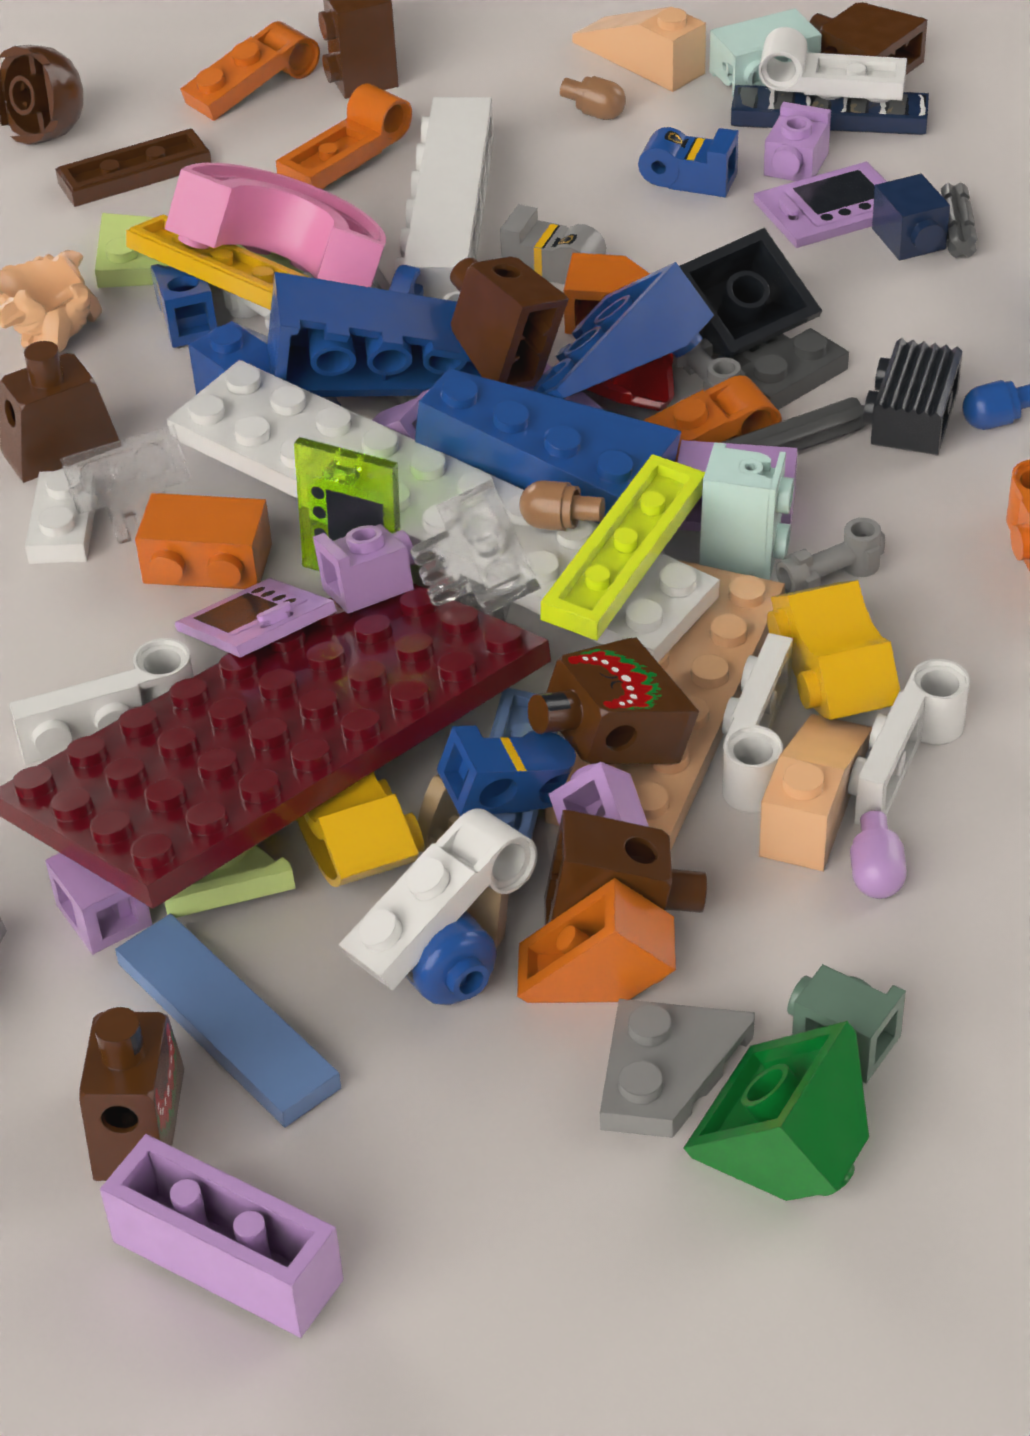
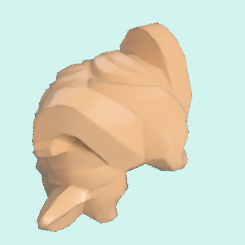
[0,250,102,354]

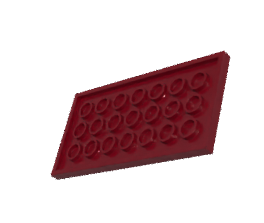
[0,583,551,909]

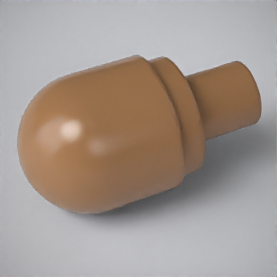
[560,76,626,120]
[519,480,605,531]

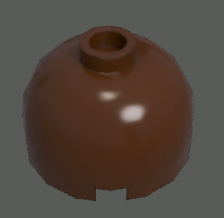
[0,45,84,145]

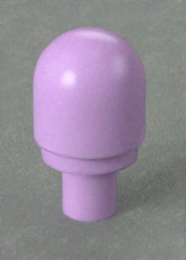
[850,811,907,899]

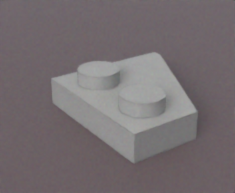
[600,999,755,1138]

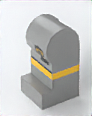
[500,204,606,285]

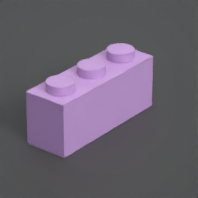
[100,1134,344,1338]

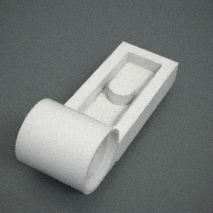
[759,27,907,103]
[722,633,793,813]
[9,638,194,765]
[848,659,970,825]
[338,808,538,991]

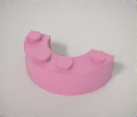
[164,163,386,287]

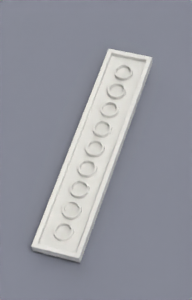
[167,360,720,662]

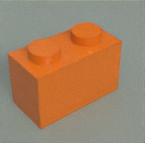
[135,493,272,589]

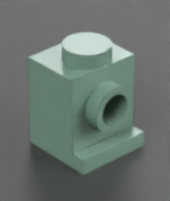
[787,964,906,1084]

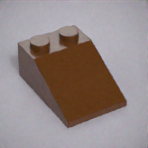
[318,0,399,99]

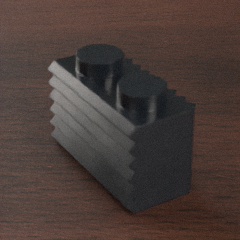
[863,338,963,456]

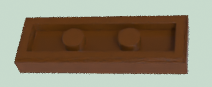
[55,128,212,207]

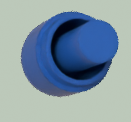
[962,380,1030,430]

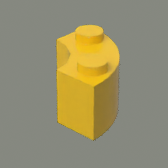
[767,580,900,720]
[296,772,424,887]

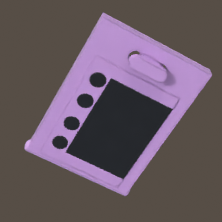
[754,162,887,248]
[175,578,337,658]

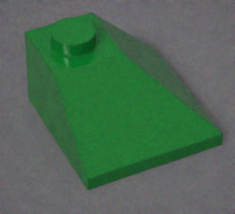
[683,1021,869,1201]

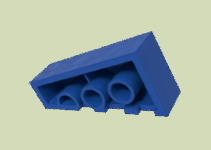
[267,272,482,397]
[415,368,681,524]

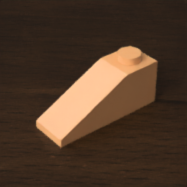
[572,7,706,92]
[759,714,872,872]

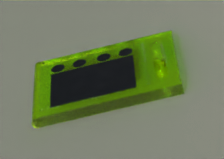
[294,437,401,572]

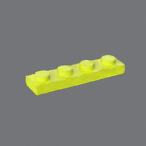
[540,454,705,641]

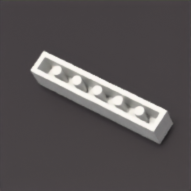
[395,97,494,299]

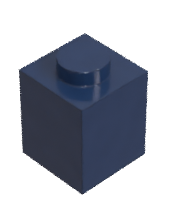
[872,173,950,261]

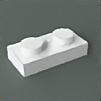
[25,469,99,564]

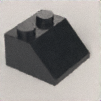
[679,227,822,358]

